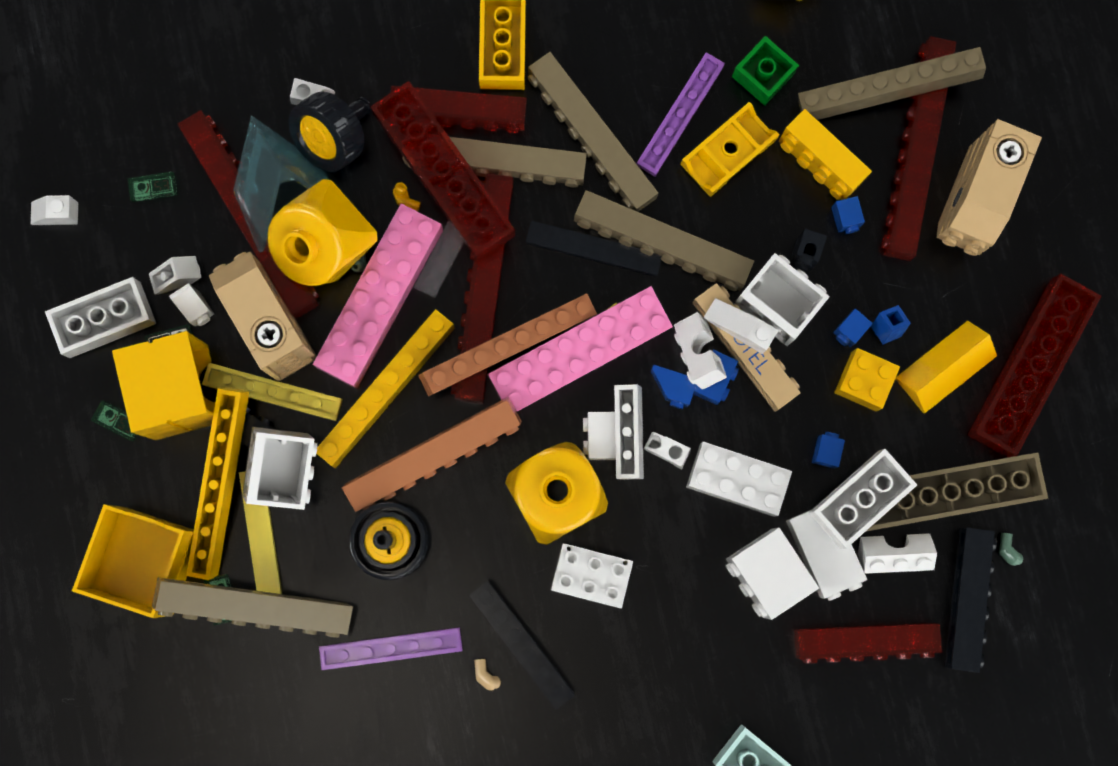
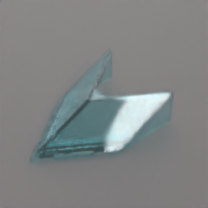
[233,115,330,253]

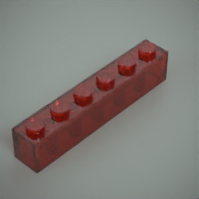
[389,86,527,133]
[794,623,942,664]

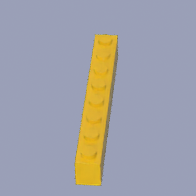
[316,309,455,468]
[186,387,249,580]

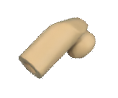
[474,659,501,691]

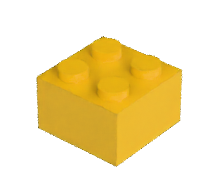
[834,348,900,411]

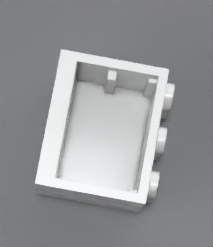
[734,253,830,346]
[242,427,317,510]
[726,528,819,620]
[551,543,633,609]

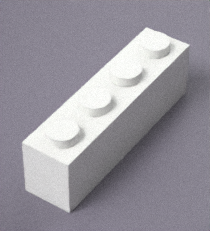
[614,384,644,480]

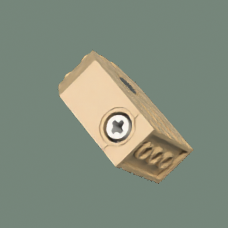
[937,119,1042,256]
[209,252,317,382]

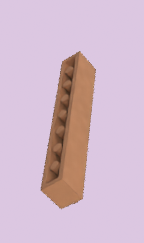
[418,294,597,397]
[342,397,522,512]

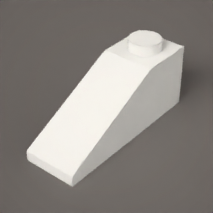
[703,298,779,354]

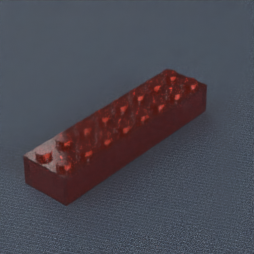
[370,81,516,261]
[968,273,1101,458]

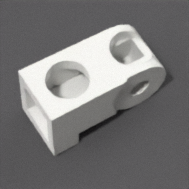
[290,78,335,105]
[644,432,691,470]

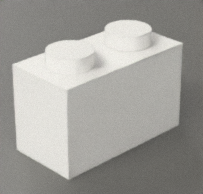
[583,412,616,460]

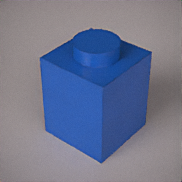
[831,196,865,234]
[871,305,911,344]
[833,309,873,347]
[812,432,845,468]

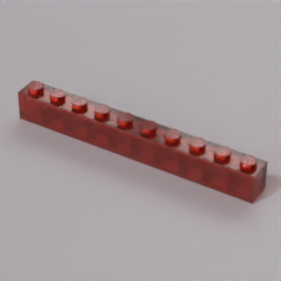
[882,36,956,261]
[178,110,320,319]
[451,174,514,404]

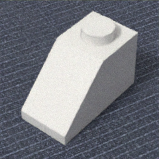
[31,195,78,225]
[149,256,201,295]
[169,283,214,327]

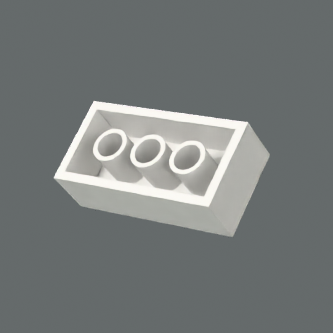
[45,277,156,358]
[686,442,792,517]
[809,449,917,549]

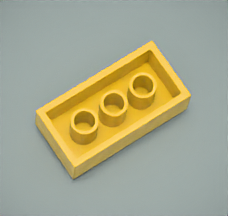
[479,0,526,90]
[779,109,872,200]

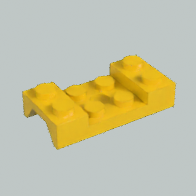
[681,102,780,197]

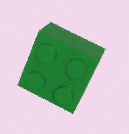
[732,36,799,106]

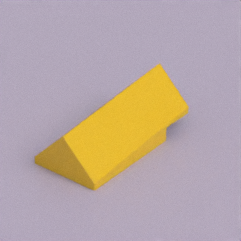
[895,321,997,414]

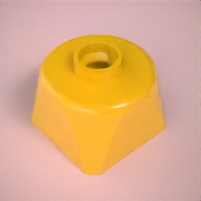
[267,179,377,286]
[505,442,608,545]

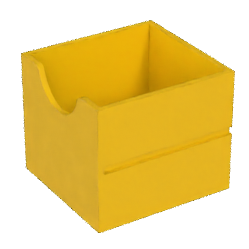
[112,331,215,440]
[72,504,194,618]

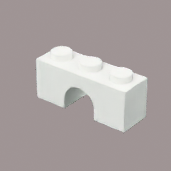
[674,312,727,390]
[858,534,937,574]

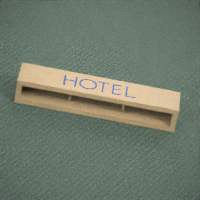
[693,283,800,412]

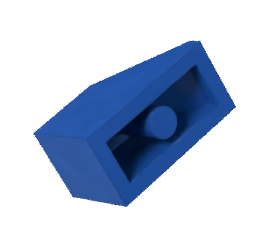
[651,365,696,409]

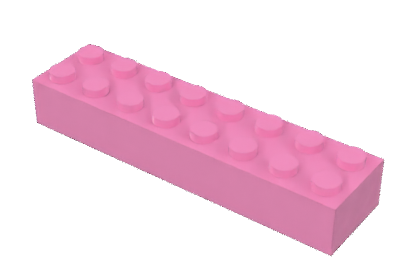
[313,203,443,389]
[487,286,673,411]

